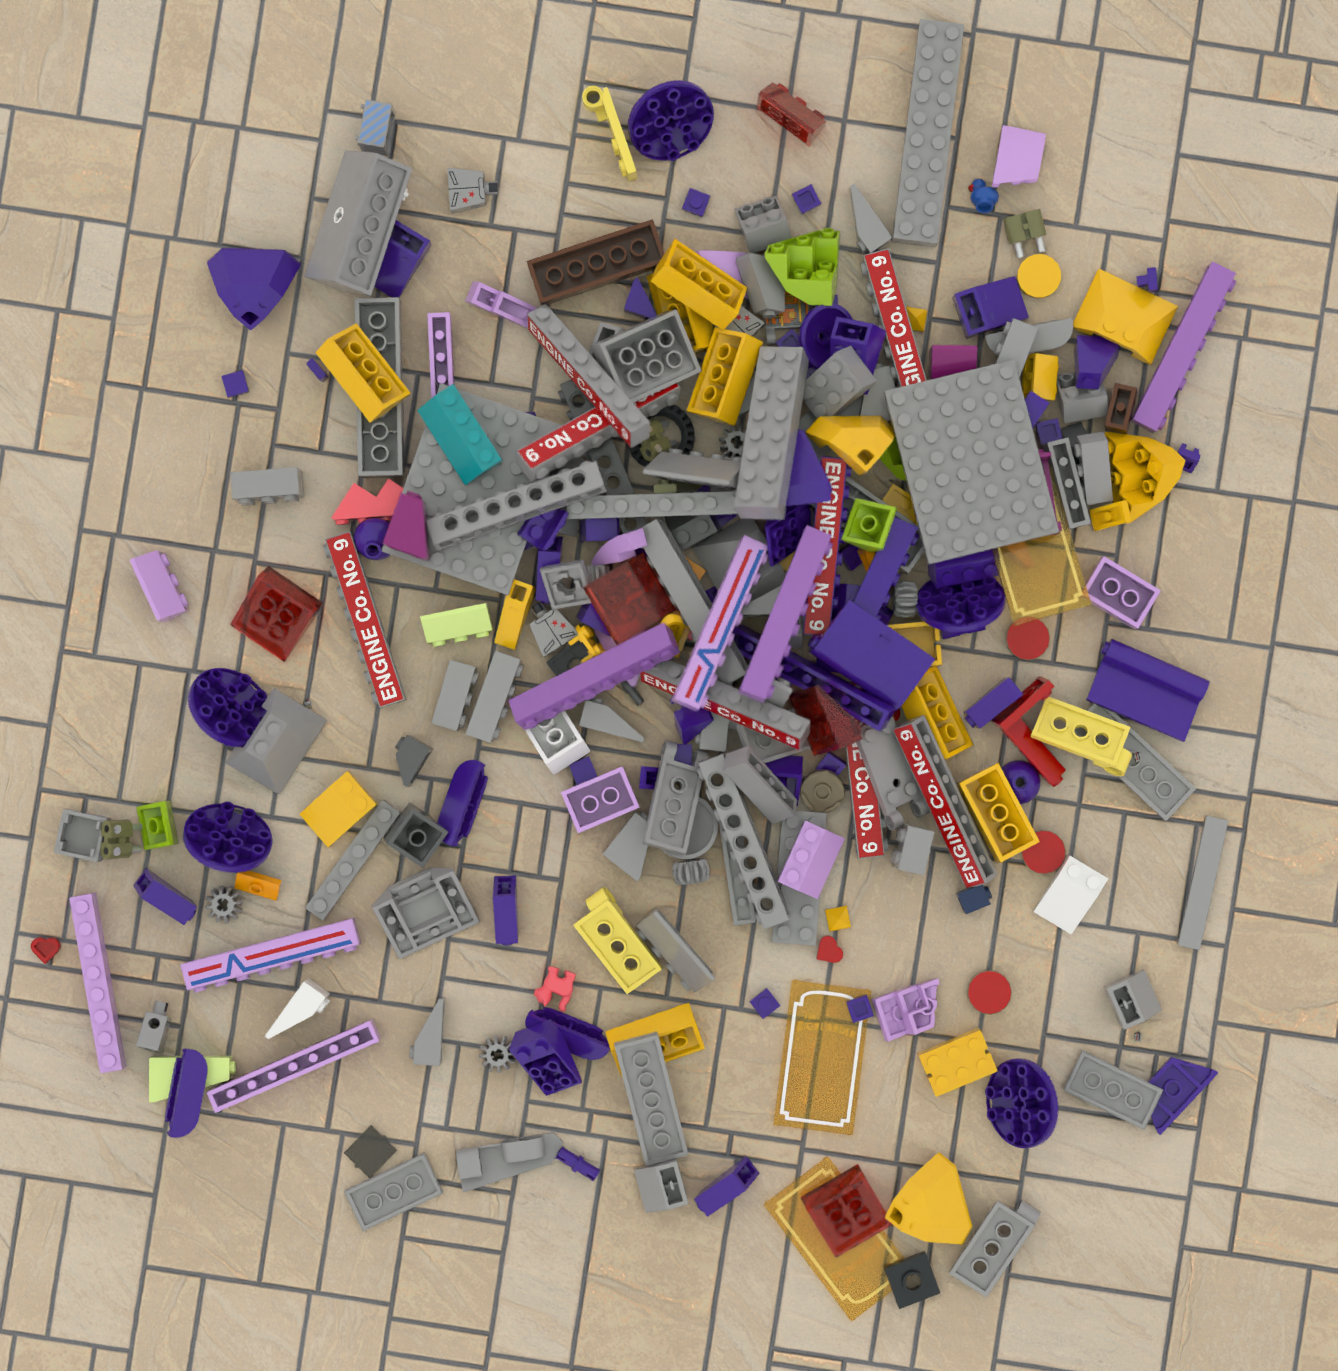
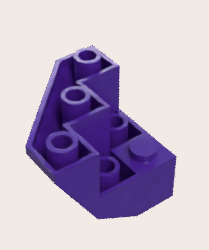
[207,248,301,330]
[786,429,832,506]

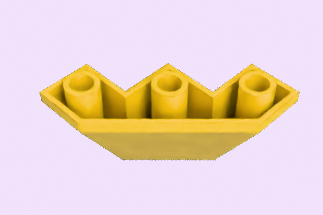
[805,415,895,476]
[1104,432,1185,524]
[884,1152,972,1245]

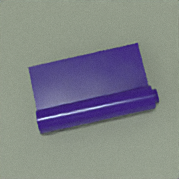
[808,599,935,711]
[1086,639,1210,742]

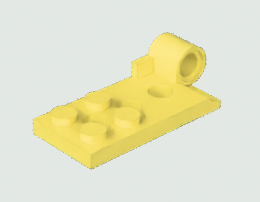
[582,86,637,182]
[1031,697,1132,777]
[573,887,663,994]

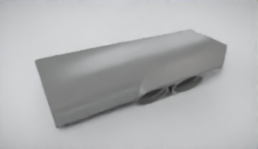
[456,1132,563,1192]

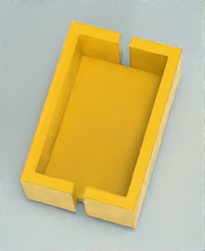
[887,622,942,666]
[917,1028,997,1097]

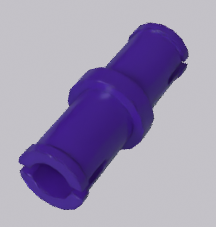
[555,1146,600,1182]

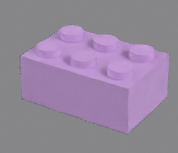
[1079,556,1161,630]
[561,766,640,833]

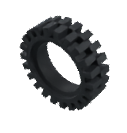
[627,405,695,467]

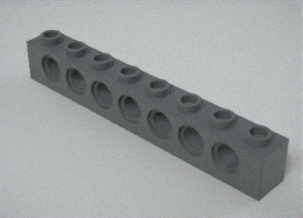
[558,380,648,535]

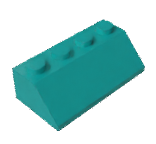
[417,384,503,486]

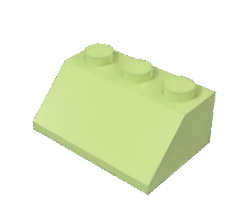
[420,603,494,647]

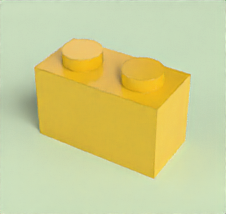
[1022,353,1059,401]

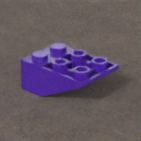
[374,220,432,298]
[952,276,1029,339]
[830,317,886,395]
[765,504,812,567]
[509,1019,582,1096]

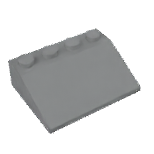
[591,309,702,403]
[643,448,742,490]
[636,907,715,993]

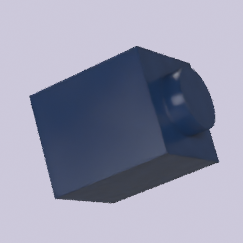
[956,885,992,914]

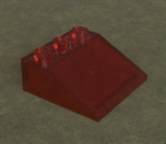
[757,82,826,147]
[583,553,676,645]
[230,566,323,662]
[789,685,863,756]
[800,1164,893,1258]

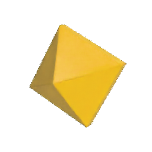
[906,307,927,332]
[825,905,851,932]

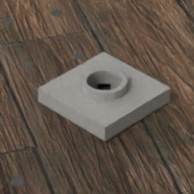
[540,559,595,610]

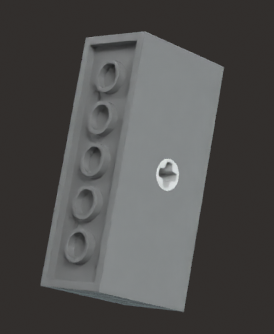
[304,150,412,296]

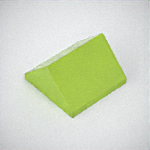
[842,498,897,553]
[136,800,179,850]

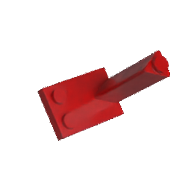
[991,676,1066,787]

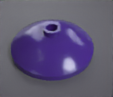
[799,304,853,368]

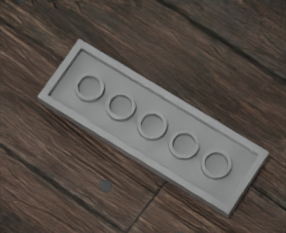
[1074,703,1196,821]
[771,811,827,946]
[614,1032,689,1166]

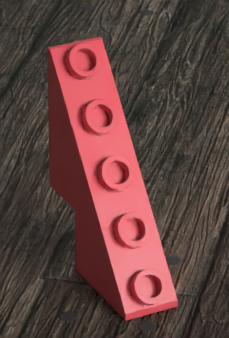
[331,478,403,525]

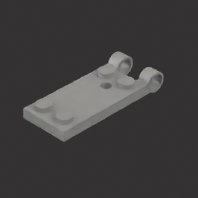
[852,715,930,831]
[642,740,708,855]

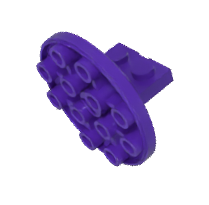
[628,80,714,161]
[916,577,1005,639]
[188,668,267,747]
[183,802,273,873]
[985,1058,1058,1148]

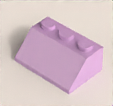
[129,550,189,622]
[777,820,845,899]

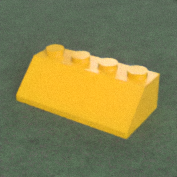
[650,239,748,330]
[646,273,714,354]
[315,323,411,423]
[687,327,763,426]
[902,666,973,759]
[956,763,1040,863]
[605,1003,705,1077]

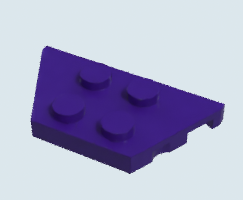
[1147,1057,1218,1135]

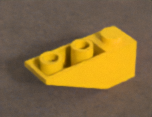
[494,579,536,650]

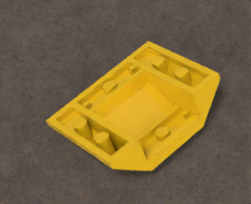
[1073,269,1178,365]

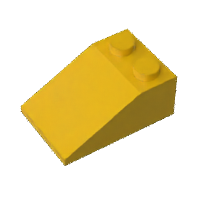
[299,771,378,848]

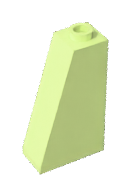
[149,1056,236,1102]

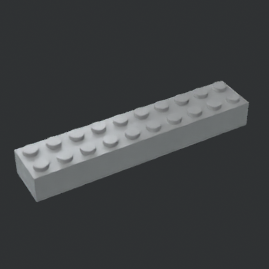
[892,19,964,248]

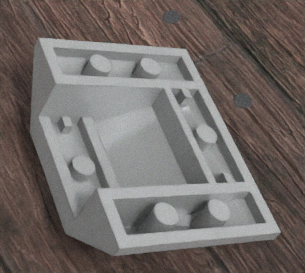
[693,518,786,620]
[225,688,327,794]
[372,867,480,959]

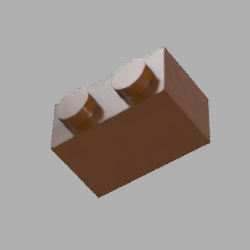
[1104,383,1138,434]

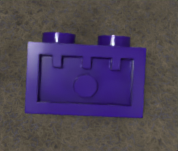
[517,497,569,551]

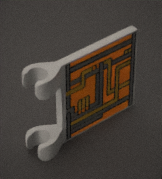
[765,290,809,346]

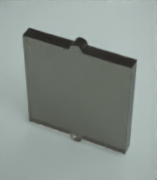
[344,1125,397,1178]

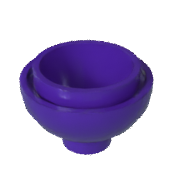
[354,518,390,560]
[1001,760,1041,804]

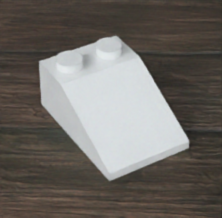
[525,711,591,775]
[1033,855,1108,934]
[265,978,330,1039]

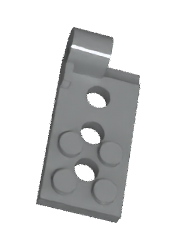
[949,1199,1041,1297]

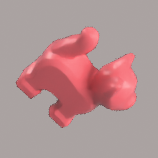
[534,966,576,1012]

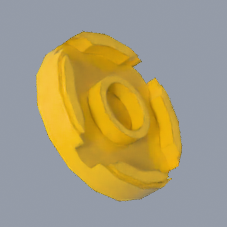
[1017,254,1061,298]

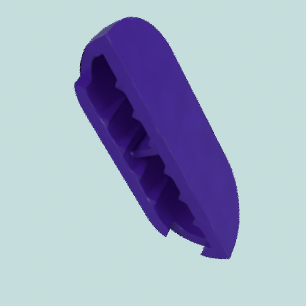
[438,760,488,846]
[525,1007,610,1060]
[165,1048,208,1138]

